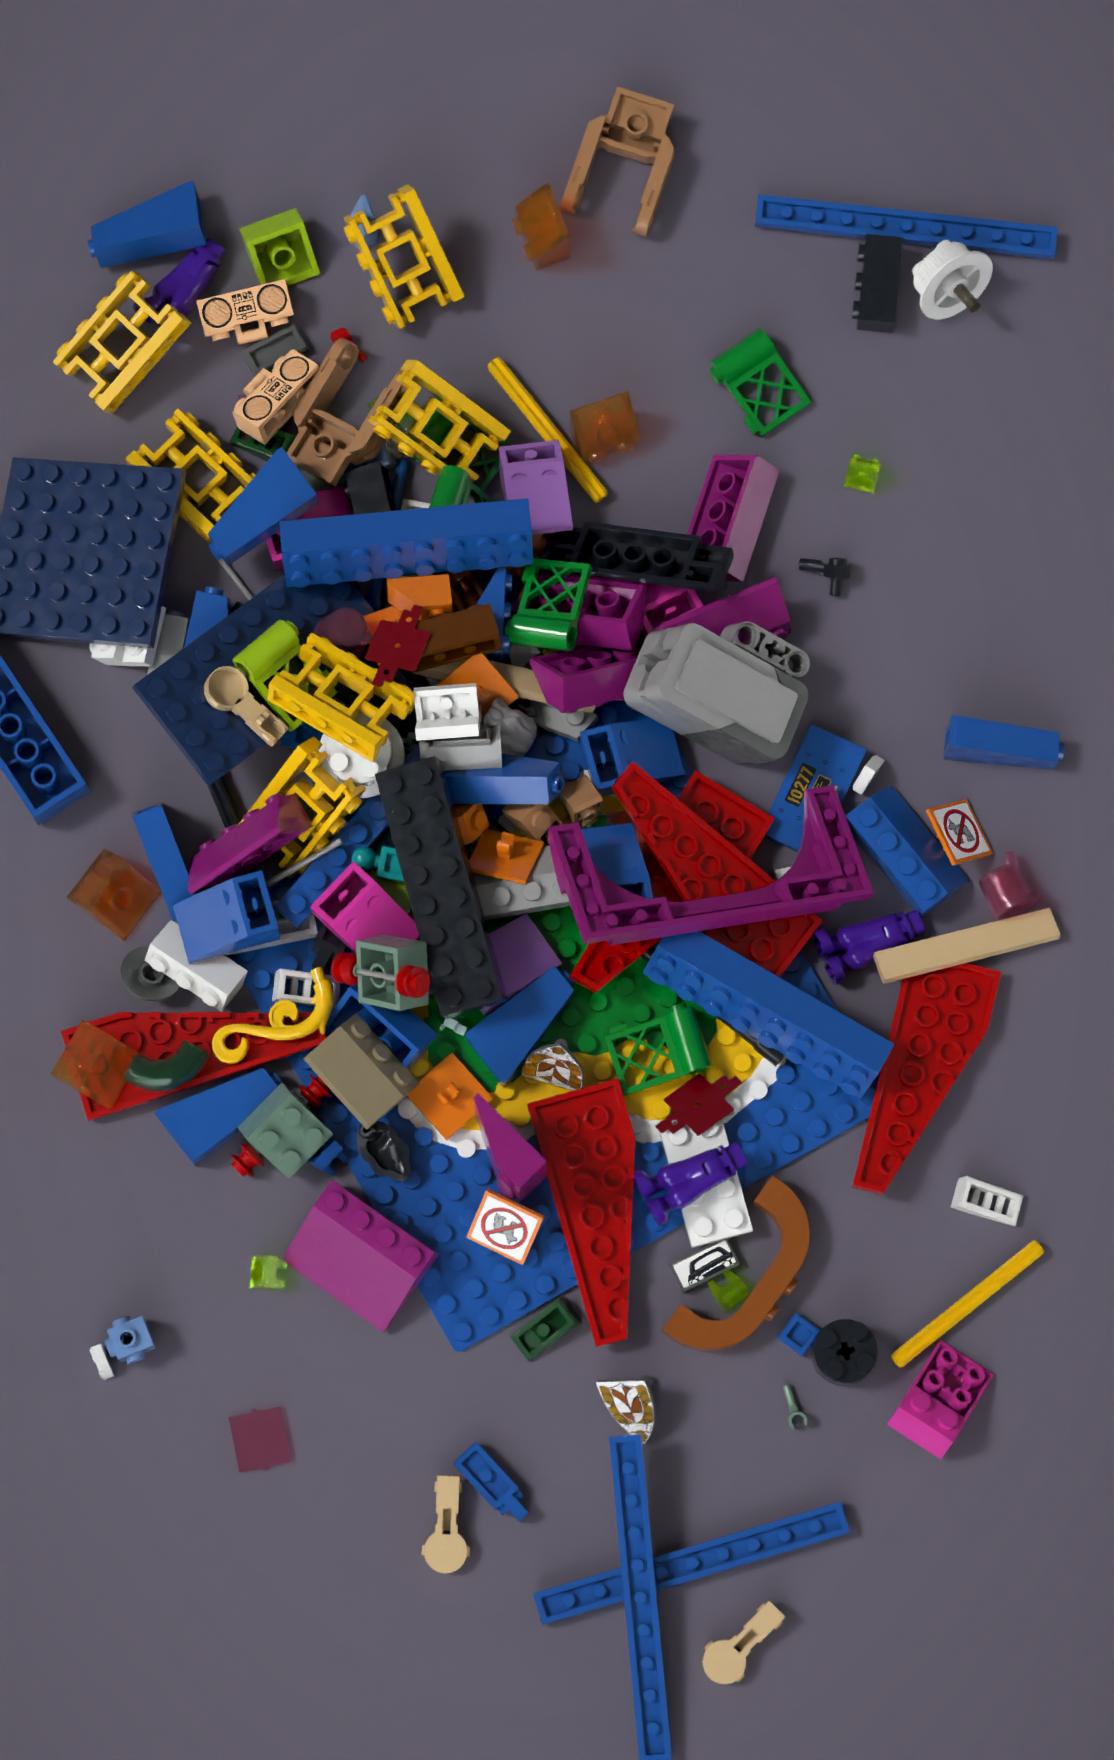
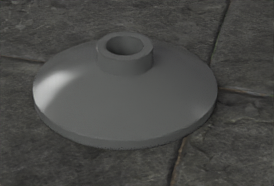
[120,946,180,1001]

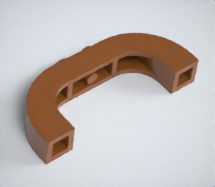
[662,1175,810,1352]

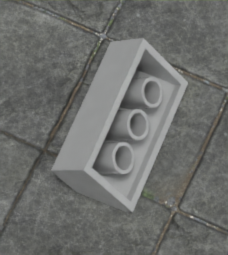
[472,846,571,920]

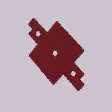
[365,605,431,687]
[655,1073,742,1136]

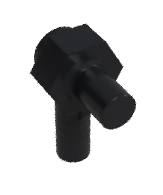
[799,557,851,596]

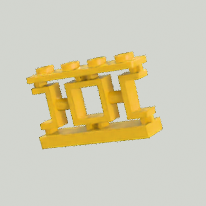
[343,184,465,329]
[53,271,192,414]
[368,360,511,483]
[125,409,256,544]
[267,633,416,763]
[238,736,366,879]

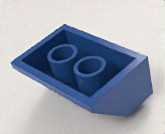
[326,984,438,1070]

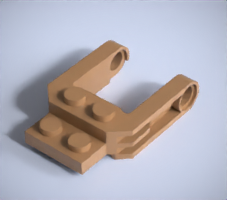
[560,86,674,237]
[287,338,418,487]

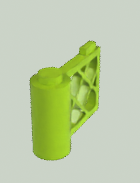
[233,620,338,732]

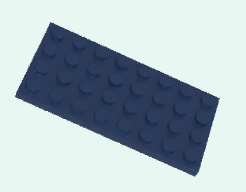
[132,575,375,787]

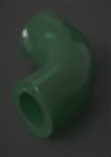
[124,1040,210,1091]

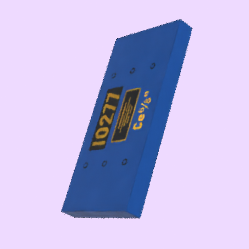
[764,724,867,853]

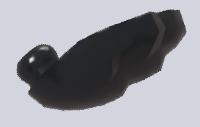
[357,1121,412,1182]

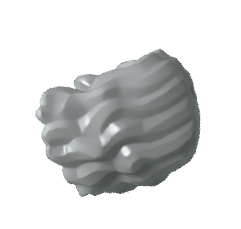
[480,698,537,757]

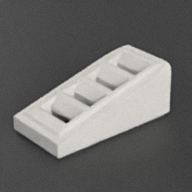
[272,968,341,1008]
[951,1176,1024,1226]

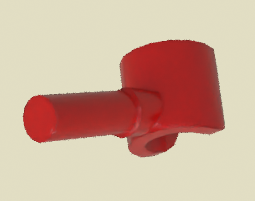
[330,328,368,363]

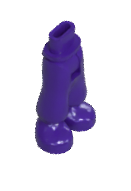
[132,238,226,340]
[813,910,926,985]
[632,1142,748,1227]

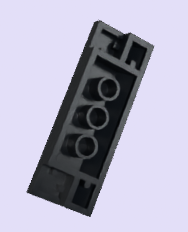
[540,521,734,592]

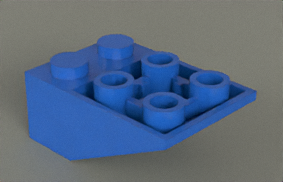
[476,567,513,663]
[580,719,685,797]
[581,823,653,899]
[173,870,280,964]

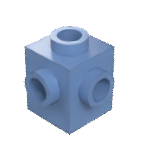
[104,1316,156,1365]

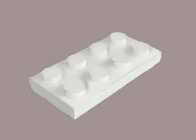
[660,1119,753,1248]

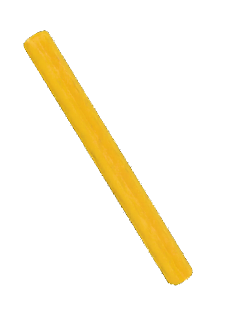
[488,357,608,503]
[890,1240,1044,1368]

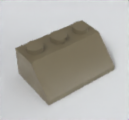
[304,1013,420,1129]

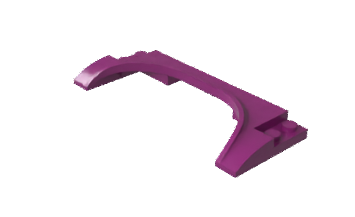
[548,785,874,945]

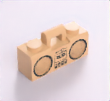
[196,279,294,345]
[232,349,319,445]

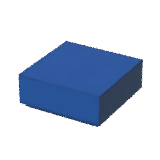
[777,1313,821,1357]

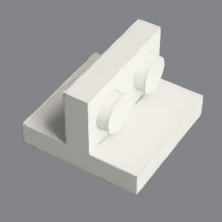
[413,683,482,741]

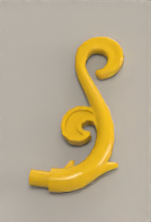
[212,967,334,1064]

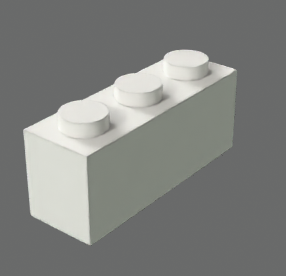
[145,920,248,1012]

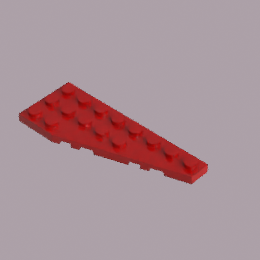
[611,762,823,978]
[569,770,775,994]
[852,963,1001,1195]
[61,1012,326,1122]
[527,1078,635,1348]

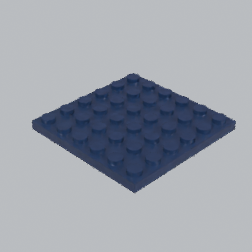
[0,457,186,648]

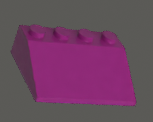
[474,1093,547,1204]
[282,1180,439,1333]

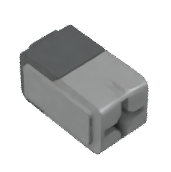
[623,621,810,764]

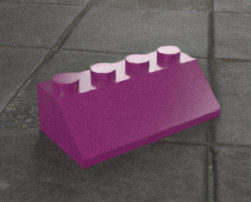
[687,455,780,582]
[511,570,647,651]
[661,577,791,643]
[530,636,645,714]
[188,793,313,894]

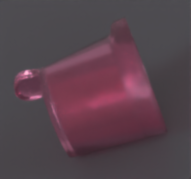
[314,607,373,658]
[979,851,1043,921]

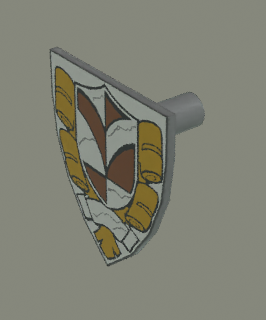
[521,1039,584,1091]
[595,1375,656,1445]

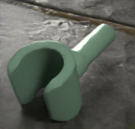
[783,1385,807,1430]

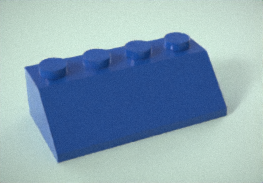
[846,785,969,919]

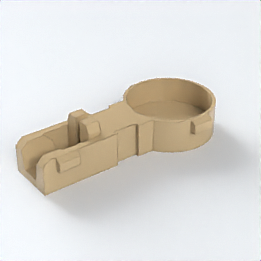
[204,666,288,747]
[422,1475,470,1573]
[703,1600,786,1684]

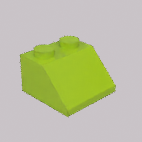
[239,208,320,286]

